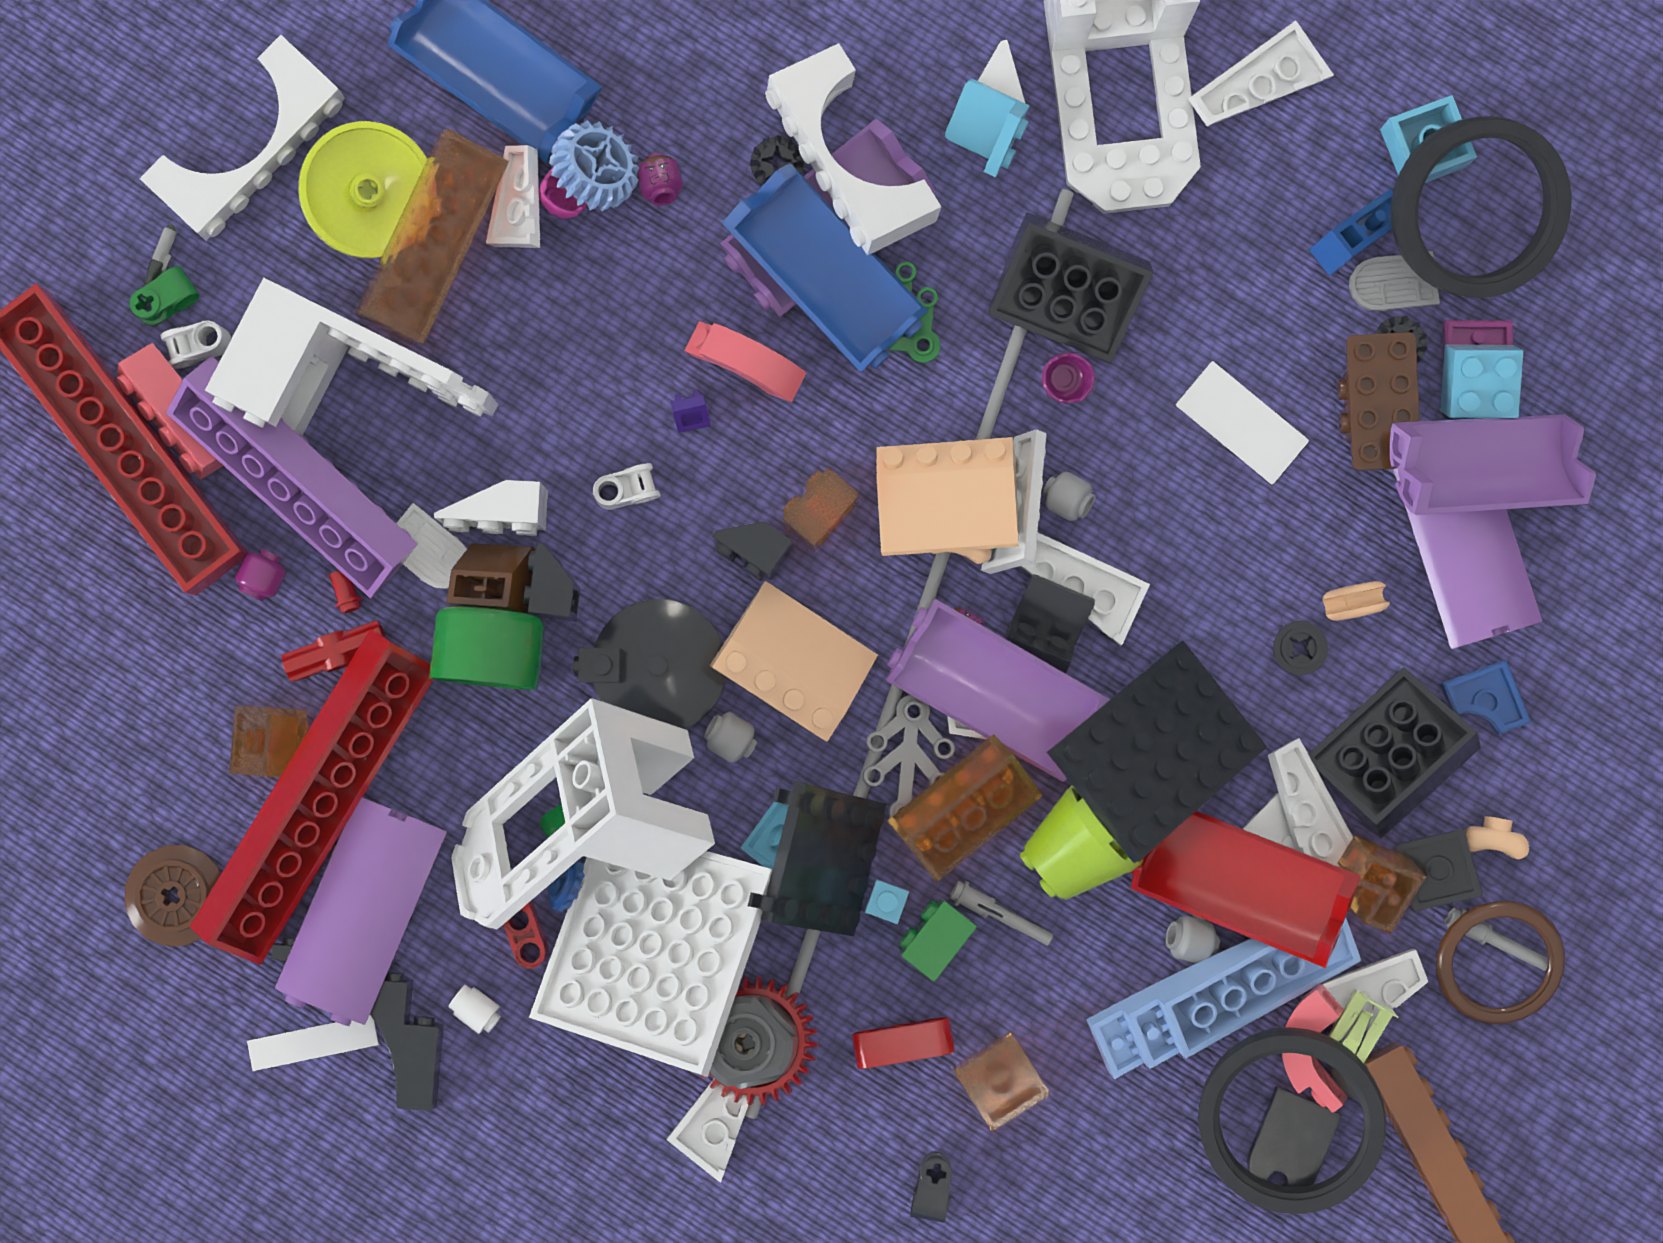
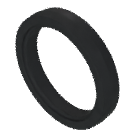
[1391,116,1572,298]
[1198,1028,1386,1214]

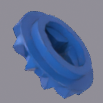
[548,860,585,912]

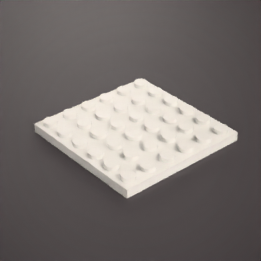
[529,851,773,1077]

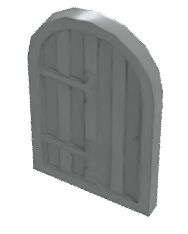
[1349,251,1440,312]

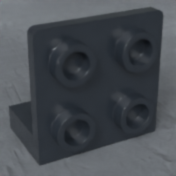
[1005,574,1095,673]

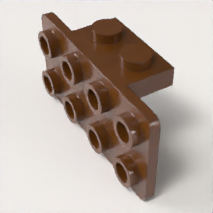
[1337,332,1420,471]

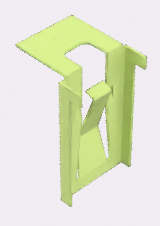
[1328,989,1398,1063]

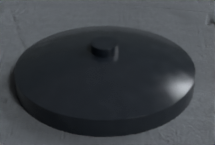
[593,599,726,729]

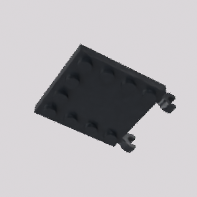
[747,781,887,937]

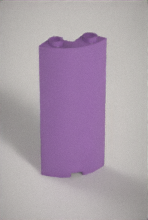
[720,119,936,317]
[1390,414,1596,515]
[1393,469,1543,649]
[886,599,1110,782]
[275,798,447,1026]

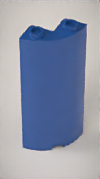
[387,0,602,162]
[722,163,929,372]

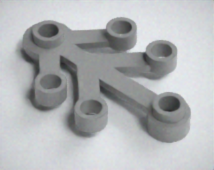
[862,695,954,827]

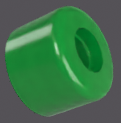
[429,606,545,690]

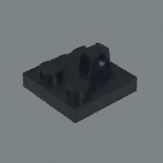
[1396,828,1483,911]

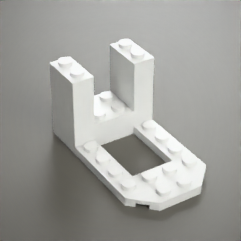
[1044,0,1201,214]
[205,278,498,436]
[451,698,715,929]

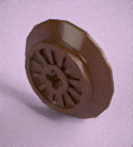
[125,845,221,946]

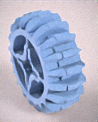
[549,120,639,212]

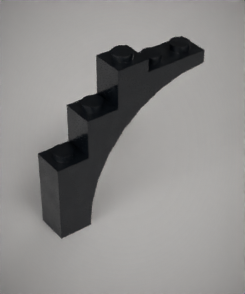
[271,937,444,1111]

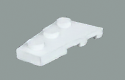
[486,145,540,248]
[1322,948,1428,1043]
[667,1078,748,1183]

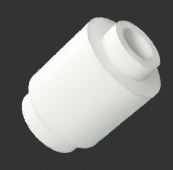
[448,985,501,1034]

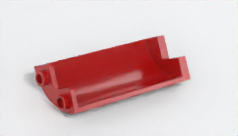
[1129,811,1361,968]

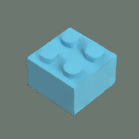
[1380,95,1477,183]
[1440,345,1523,418]

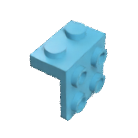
[945,79,1030,177]

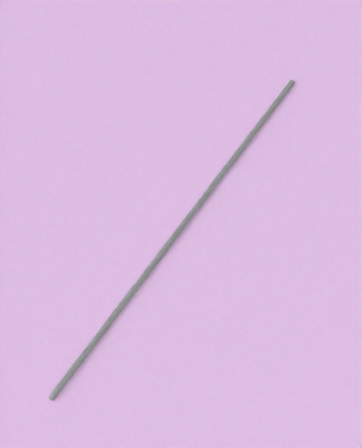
[745,189,1074,1119]

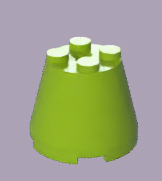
[1020,785,1143,900]

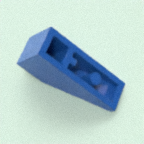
[1309,189,1393,276]

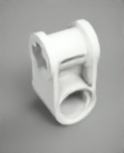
[160,320,231,369]
[593,463,661,510]

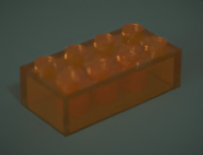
[887,734,1043,883]

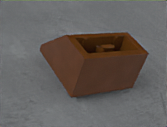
[446,543,535,614]

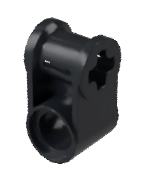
[910,1151,952,1223]

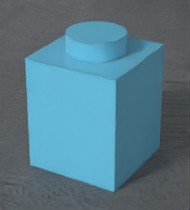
[864,879,909,924]

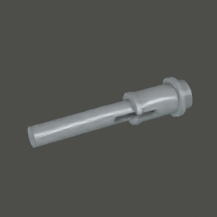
[949,880,1053,946]
[1445,907,1548,971]

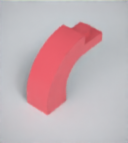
[684,321,807,402]
[1282,983,1348,1113]

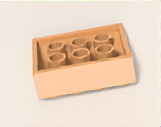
[877,437,1019,556]
[710,581,878,742]

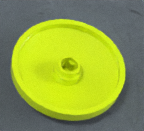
[298,121,436,259]

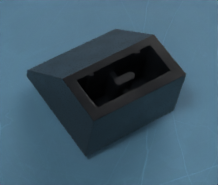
[712,522,793,581]
[524,543,581,622]

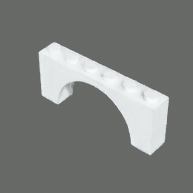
[140,35,345,241]
[765,43,941,255]

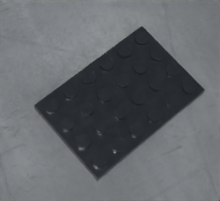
[1047,640,1267,863]

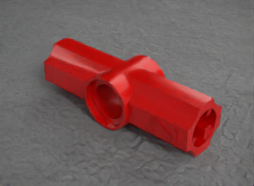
[281,620,387,682]

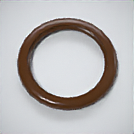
[1436,901,1565,1024]

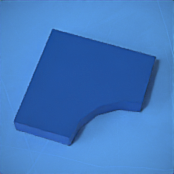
[1440,659,1531,735]

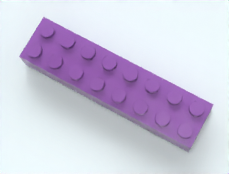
[166,356,418,599]

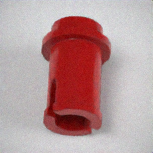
[329,570,362,614]

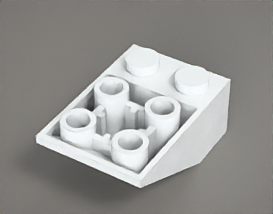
[434,480,548,536]

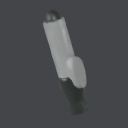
[144,224,177,284]

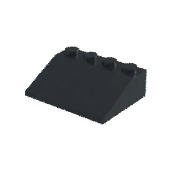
[988,212,1154,363]
[1308,667,1481,839]

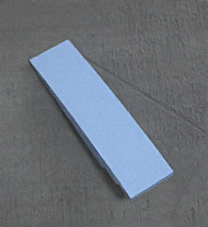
[1086,918,1362,1079]

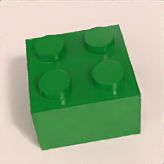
[898,898,977,982]

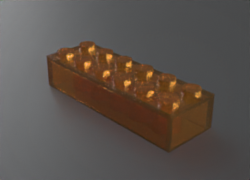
[355,129,509,344]

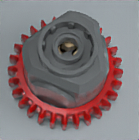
[701,976,819,1105]

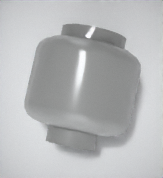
[1043,471,1095,521]
[704,712,757,763]
[1166,916,1220,963]

